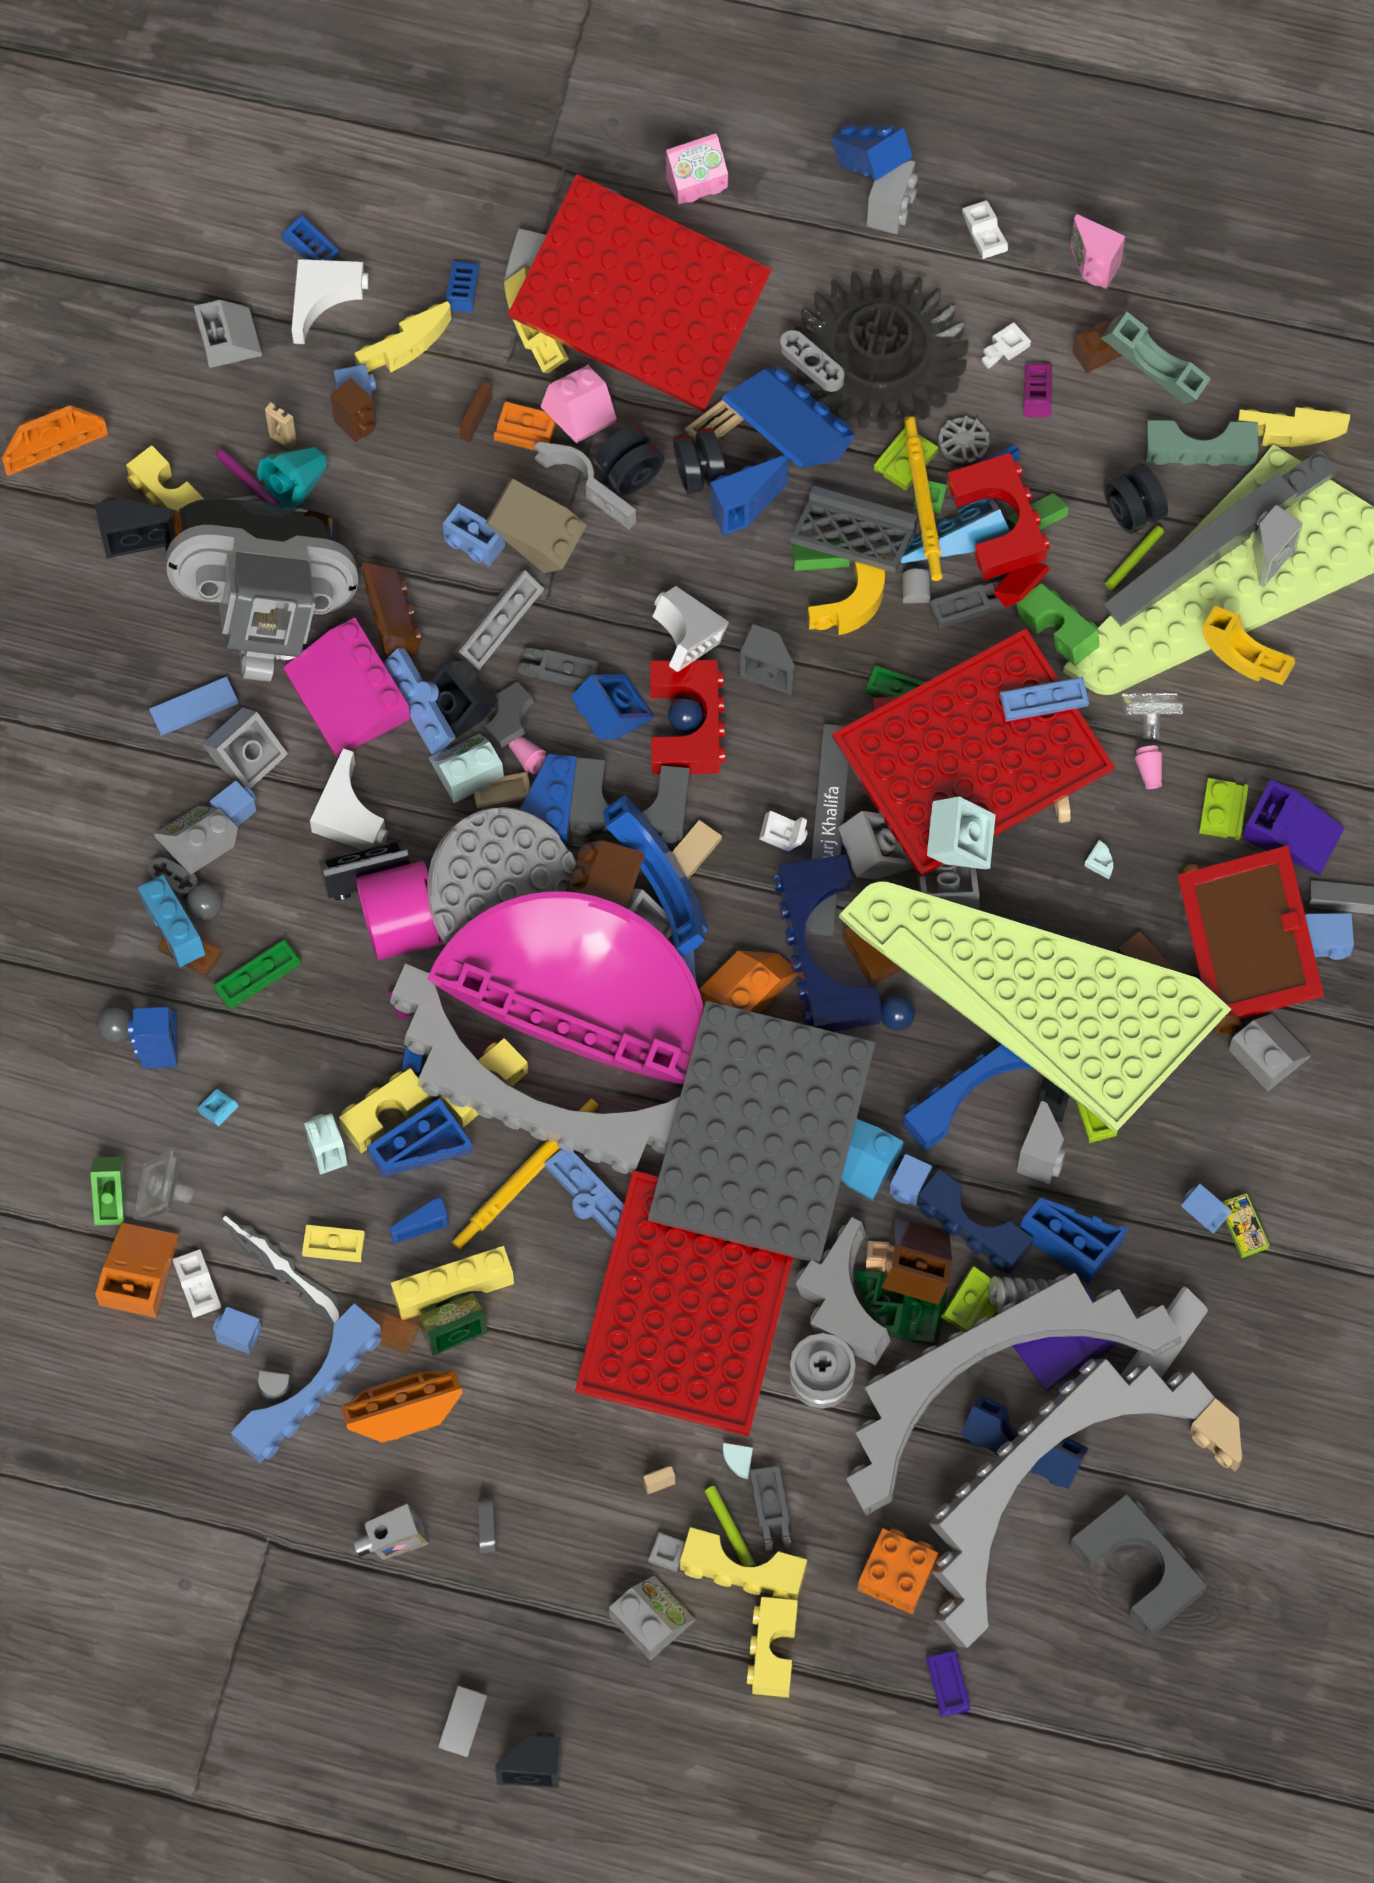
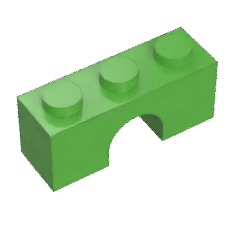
[1016,583,1100,666]

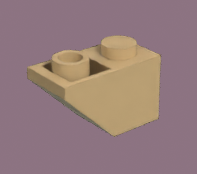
[1190,1399,1242,1471]

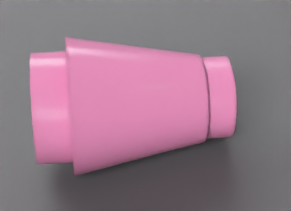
[509,736,547,774]
[1134,746,1162,789]

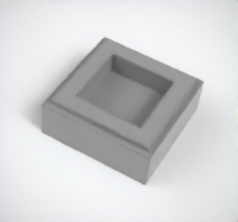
[648,1532,686,1572]

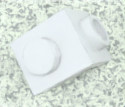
[759,811,807,852]

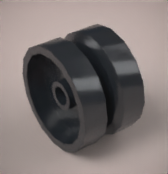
[593,426,665,496]
[673,427,726,495]
[1103,462,1168,534]

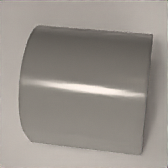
[902,569,931,603]
[258,1370,291,1403]

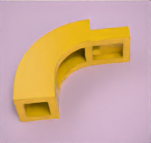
[807,556,885,635]
[1202,606,1295,685]

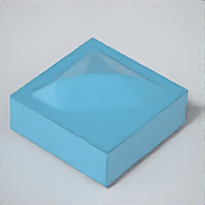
[197,1089,239,1127]

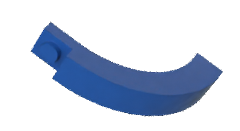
[603,795,708,956]

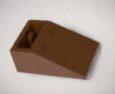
[882,1217,952,1304]

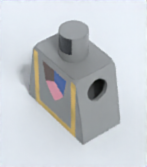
[353,1504,429,1560]

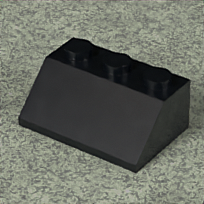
[319,840,410,900]

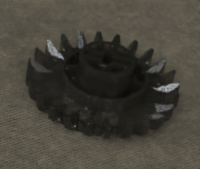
[794,269,969,430]

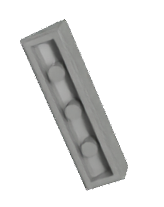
[453,570,544,671]
[1309,880,1374,914]
[1121,1287,1208,1380]

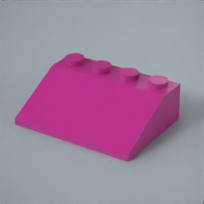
[283,618,410,757]

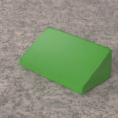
[1006,493,1069,530]
[792,541,850,571]

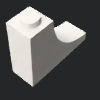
[292,259,369,344]
[652,586,729,672]
[310,749,388,850]

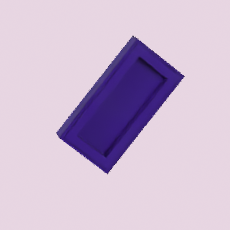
[926,1650,971,1717]

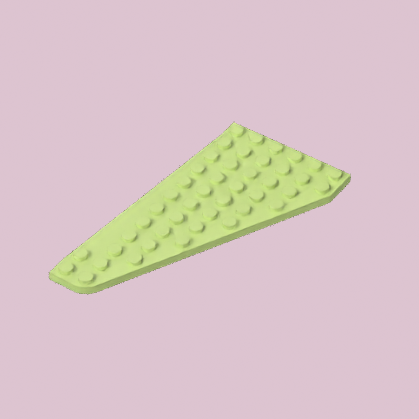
[1063,444,1374,695]
[839,882,1231,1133]

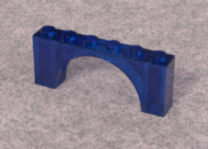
[773,854,882,1032]

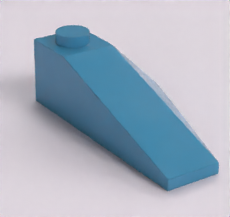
[897,498,1010,563]
[841,1119,903,1201]

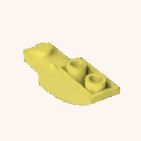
[504,267,569,373]
[355,301,451,372]
[1237,407,1350,447]

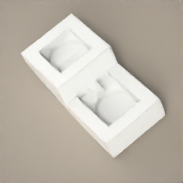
[962,201,1008,259]
[172,1249,221,1318]

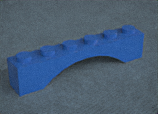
[903,1042,1034,1152]

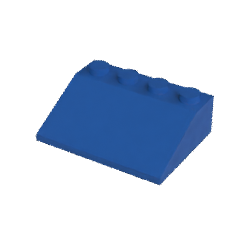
[722,367,856,468]

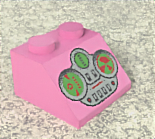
[666,133,728,205]
[1070,214,1125,289]

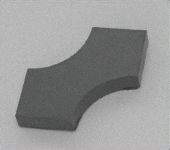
[485,681,534,748]

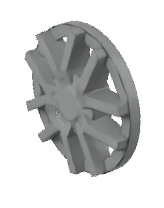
[938,415,990,464]

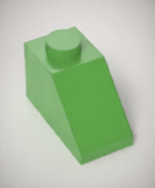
[90,1157,125,1225]

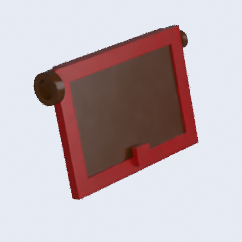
[1178,845,1325,1035]

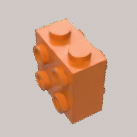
[857,1529,938,1615]

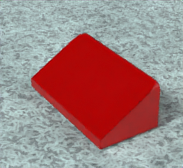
[994,563,1050,607]

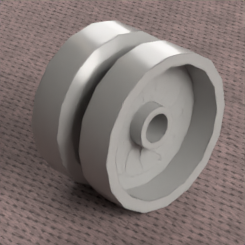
[789,1333,856,1409]

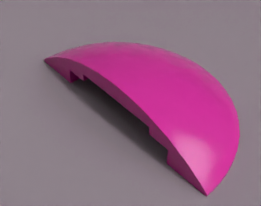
[427,891,704,1085]

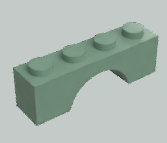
[1101,311,1211,405]
[1145,420,1258,466]

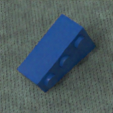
[831,123,913,181]
[520,754,577,848]
[128,1007,177,1068]
[1020,1198,1129,1285]

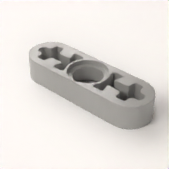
[780,330,844,392]

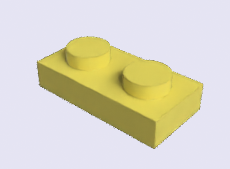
[302,1225,365,1262]

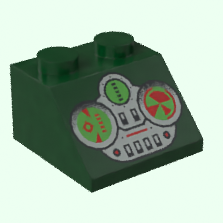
[418,1293,487,1356]

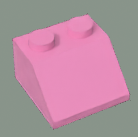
[541,365,617,443]

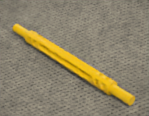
[904,417,943,581]
[451,1099,599,1250]

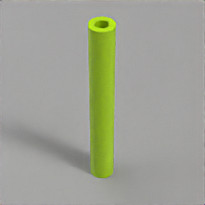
[1105,525,1164,590]
[704,1486,756,1567]

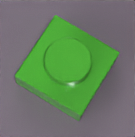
[914,481,947,514]

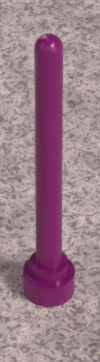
[216,449,315,537]

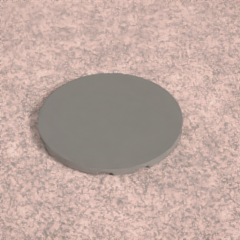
[427,807,576,945]

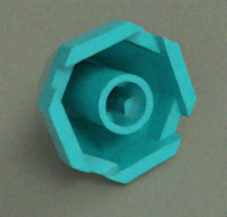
[257,447,327,507]

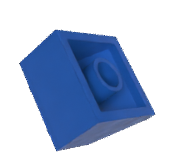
[571,674,654,740]

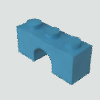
[137,875,206,967]

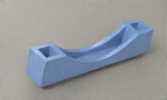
[231,1304,382,1464]

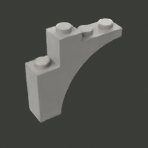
[796,1218,891,1365]

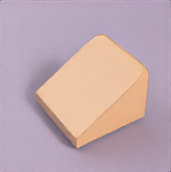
[866,1241,889,1275]

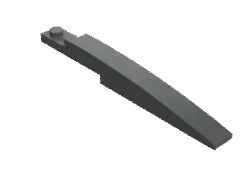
[1103,450,1338,627]

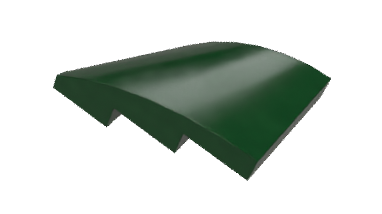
[855,1270,948,1345]

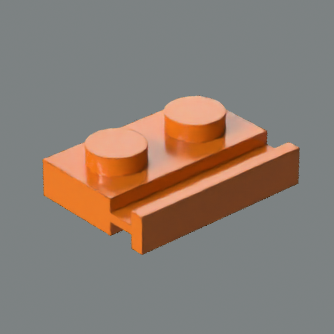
[494,402,557,451]

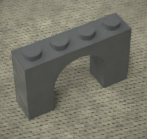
[569,758,690,843]
[1070,1494,1207,1638]

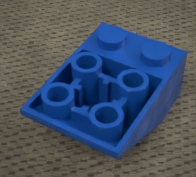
[710,455,789,536]

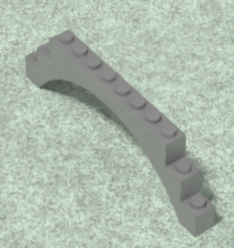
[390,964,680,1174]
[846,1273,1182,1516]
[929,1359,1216,1648]

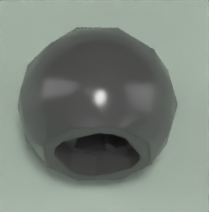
[186,884,222,921]
[97,1008,133,1043]

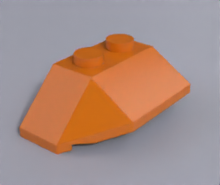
[2,405,108,476]
[699,951,800,1014]
[340,1371,463,1443]

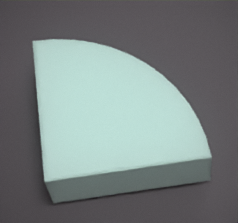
[1084,840,1113,879]
[723,1443,753,1479]

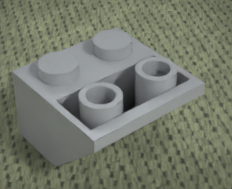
[867,161,918,235]
[194,300,262,368]

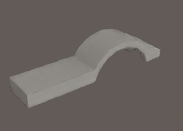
[534,442,636,530]

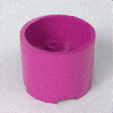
[356,860,444,961]

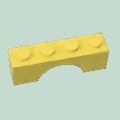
[391,1246,514,1321]
[680,1527,807,1600]

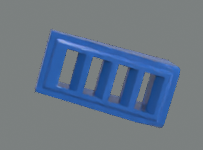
[281,215,341,261]
[445,261,480,313]
[389,1196,449,1244]

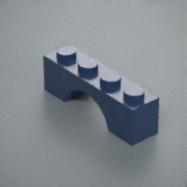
[917,1169,1033,1274]
[961,1395,1089,1489]

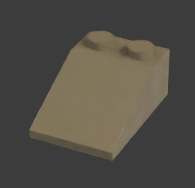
[485,479,587,573]

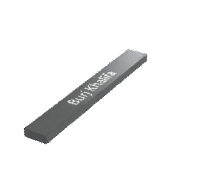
[805,724,849,936]

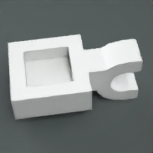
[982,323,1031,369]

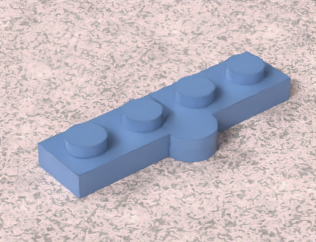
[383,648,456,755]
[545,1149,624,1240]

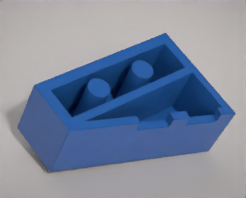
[366,1098,473,1178]

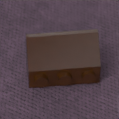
[362,563,422,659]
[566,840,645,908]

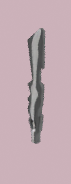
[220,1214,339,1327]

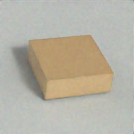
[643,1466,675,1495]

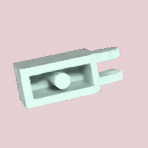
[304,1114,347,1175]

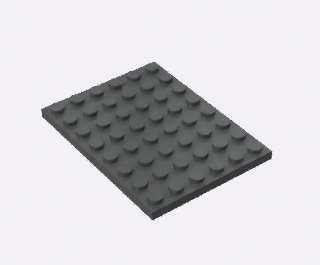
[648,1001,876,1264]

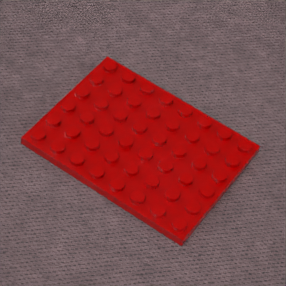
[507,174,772,412]
[832,629,1115,877]
[575,1171,793,1437]

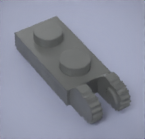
[929,581,1006,629]
[517,648,599,688]
[749,1465,791,1552]

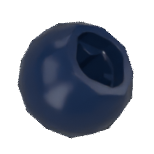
[668,699,703,732]
[879,995,916,1031]

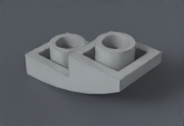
[438,1685,487,1757]

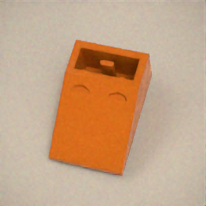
[95,1223,179,1318]

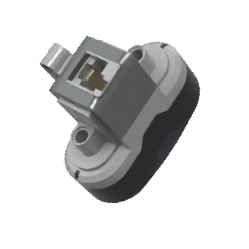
[164,499,358,682]

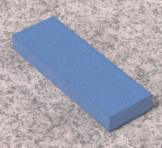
[149,677,238,736]
[999,677,1089,722]

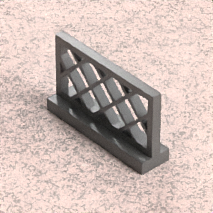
[790,485,918,573]

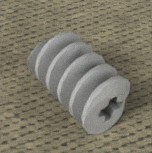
[988,1276,1053,1314]

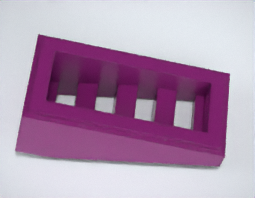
[1024,363,1052,417]

